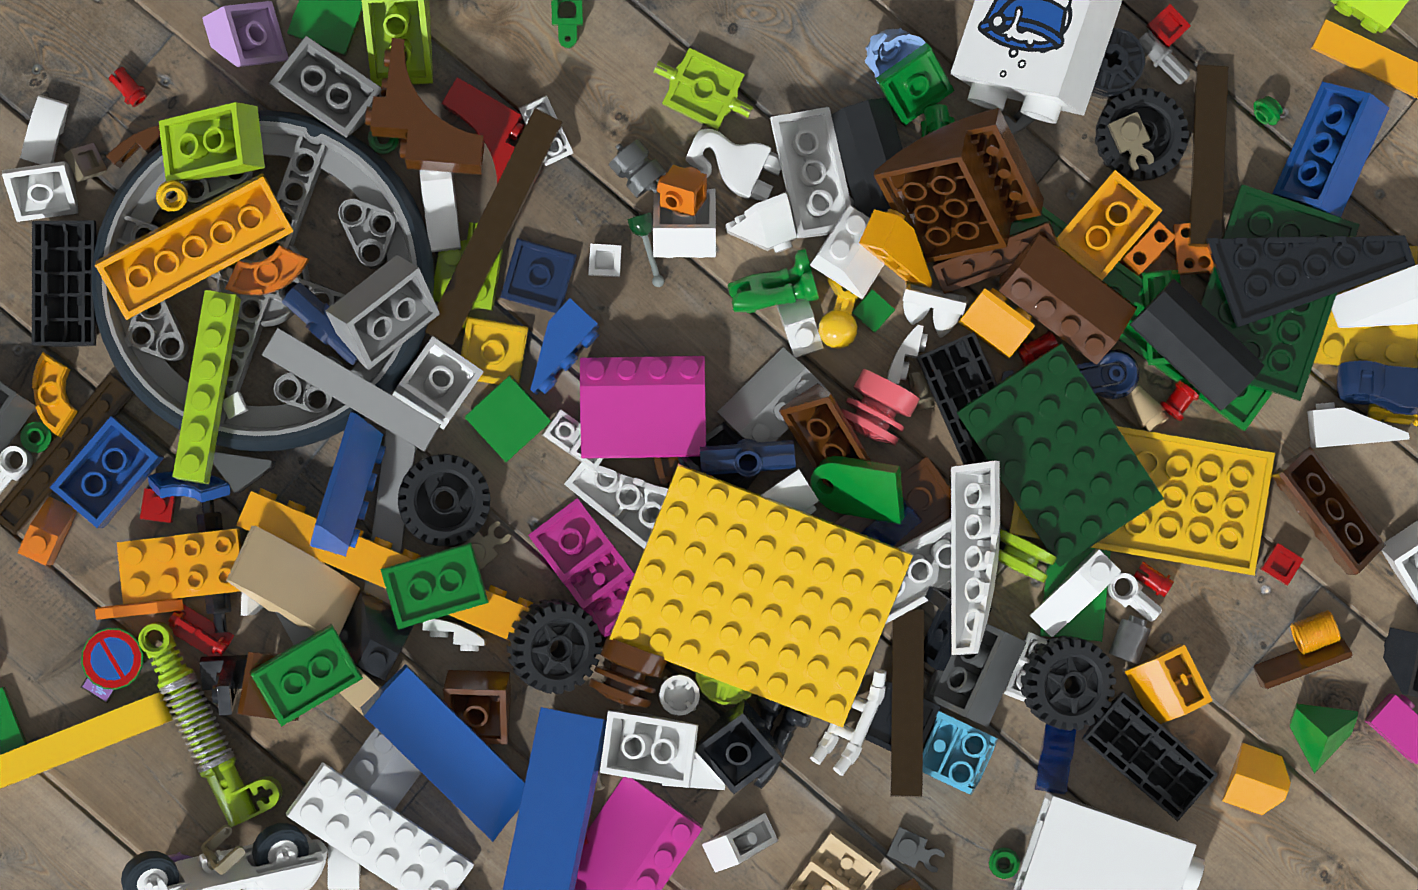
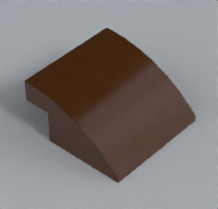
[874,108,1044,263]

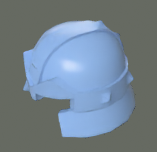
[865,28,926,83]

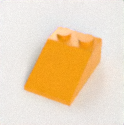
[1057,170,1162,280]

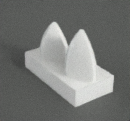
[903,282,966,338]

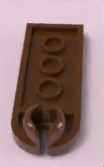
[833,456,951,548]

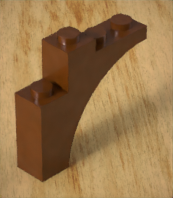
[365,38,484,175]

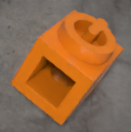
[657,165,707,216]

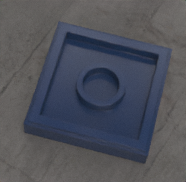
[500,238,577,313]

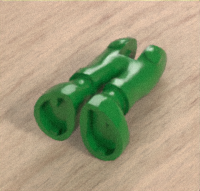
[728,249,819,313]

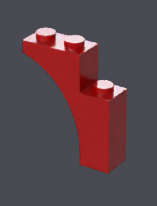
[441,77,540,184]

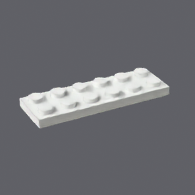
[286,762,474,890]

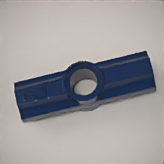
[282,282,358,365]
[700,439,796,477]

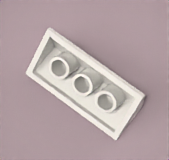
[885,518,951,624]

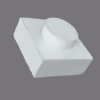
[589,244,622,277]

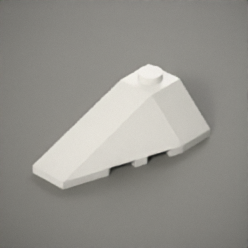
[725,192,797,253]
[1331,264,1418,328]
[564,462,668,548]

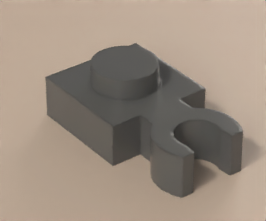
[886,826,945,872]

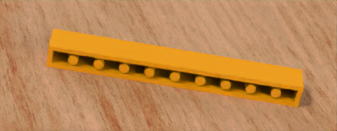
[236,488,536,641]

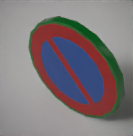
[81,628,144,690]

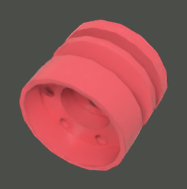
[841,369,920,446]

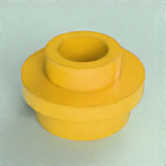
[156,180,188,211]

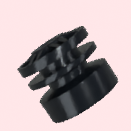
[1091,27,1145,99]

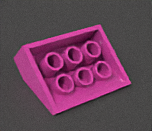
[580,356,706,459]
[574,777,703,890]

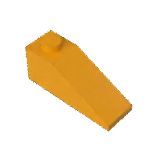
[859,209,933,288]

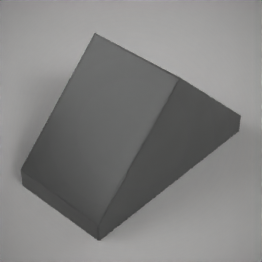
[213,452,276,493]

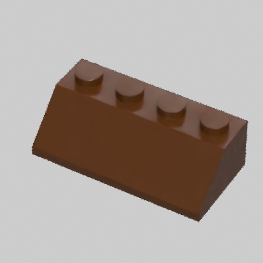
[999,232,1137,365]
[1271,447,1386,575]

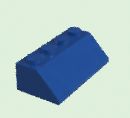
[1272,82,1389,218]
[310,412,386,557]

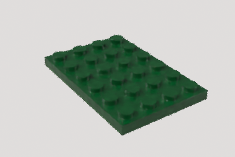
[1200,184,1360,401]
[956,342,1164,567]

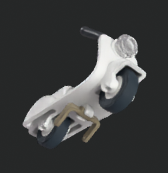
[121,823,328,890]

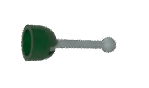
[627,212,665,287]

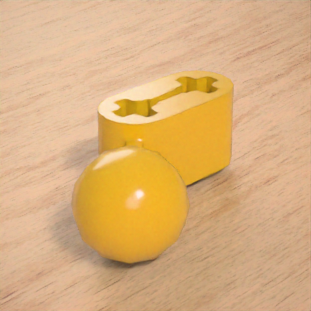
[818,275,859,349]

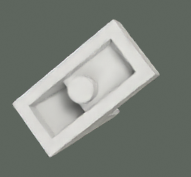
[776,299,824,358]

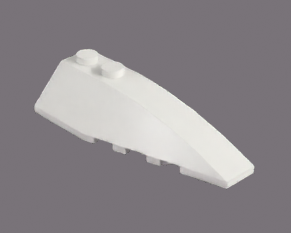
[951,461,1000,655]

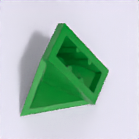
[1290,703,1358,774]

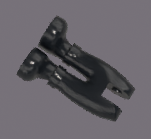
[754,696,812,789]

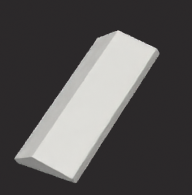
[770,107,852,238]

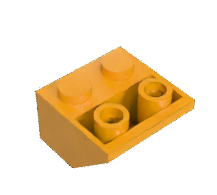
[958,288,1035,359]
[1124,643,1213,724]

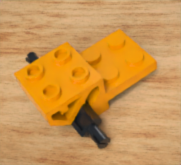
[117,500,242,633]

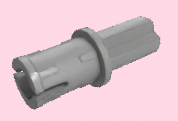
[1139,30,1190,84]

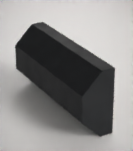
[831,98,903,218]
[32,220,97,347]
[1129,279,1265,411]
[916,332,997,465]
[1082,692,1218,822]

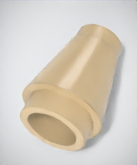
[1125,385,1168,432]

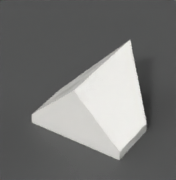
[662,750,725,790]

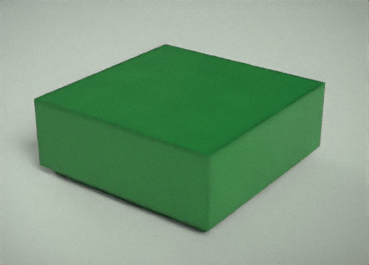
[852,289,895,333]

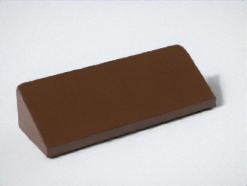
[1253,637,1353,689]

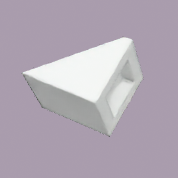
[223,392,248,419]

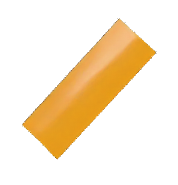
[95,173,293,320]

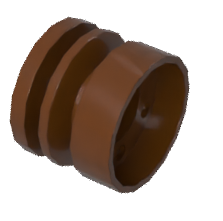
[589,635,667,708]

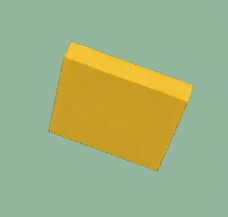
[461,317,529,385]

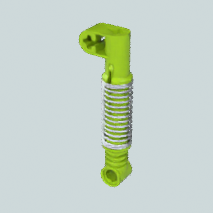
[138,622,283,828]

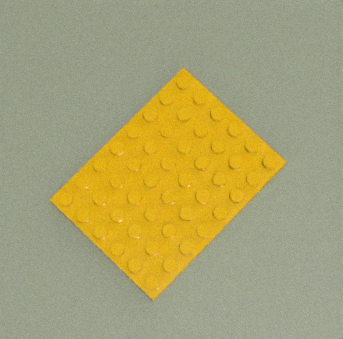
[610,464,913,727]

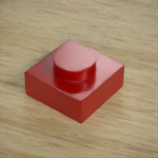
[1146,4,1191,48]
[140,488,176,523]
[1260,543,1304,586]

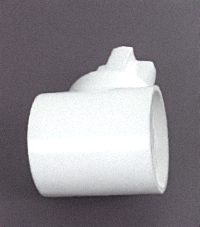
[0,446,33,494]
[1107,573,1162,622]

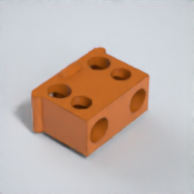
[1120,221,1176,276]
[1172,223,1214,276]

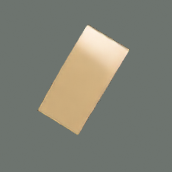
[226,526,360,636]
[788,830,882,890]

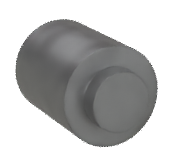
[1109,615,1151,664]

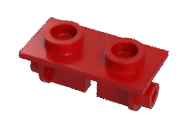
[168,604,235,657]

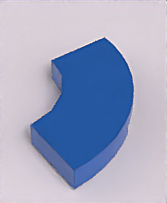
[148,471,230,503]

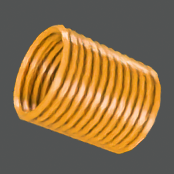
[1291,610,1341,655]

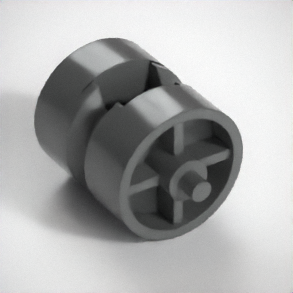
[608,139,667,198]

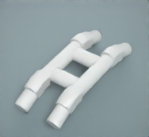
[810,669,887,776]

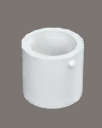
[659,673,700,716]

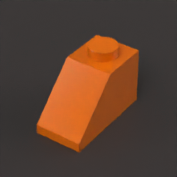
[17,496,77,566]

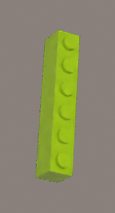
[172,290,241,484]

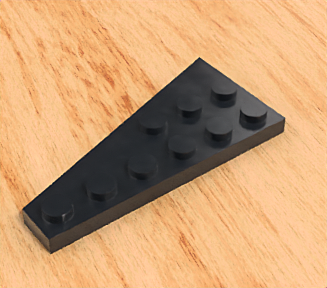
[1205,235,1416,328]

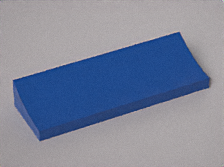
[360,664,525,842]
[503,707,607,890]

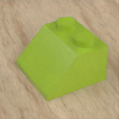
[1330,0,1409,34]

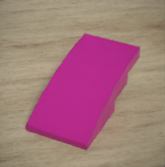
[528,498,635,638]

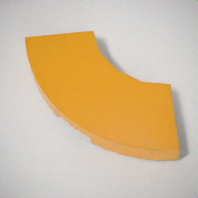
[32,352,78,437]

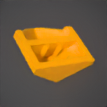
[1222,743,1291,815]

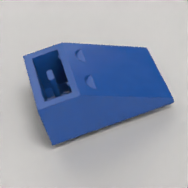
[530,298,600,395]

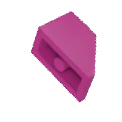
[1365,693,1418,764]

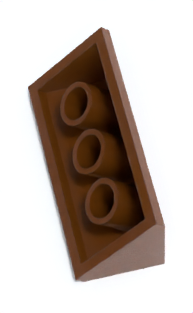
[779,383,871,487]

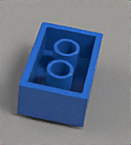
[50,416,164,528]

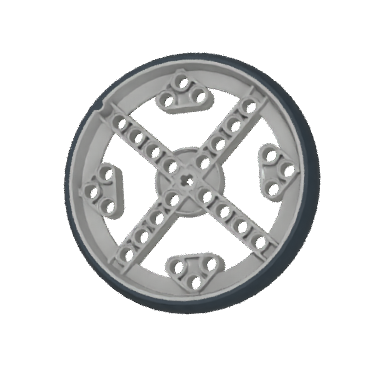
[92,110,434,451]

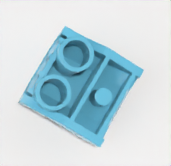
[923,711,998,795]

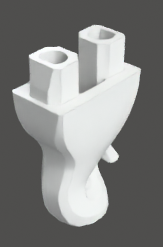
[685,129,781,201]

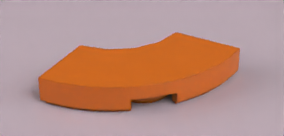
[225,245,310,296]
[95,598,183,620]

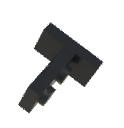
[924,586,992,671]
[199,655,248,715]

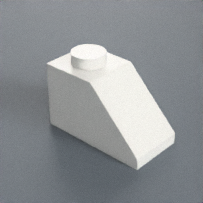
[702,813,778,872]

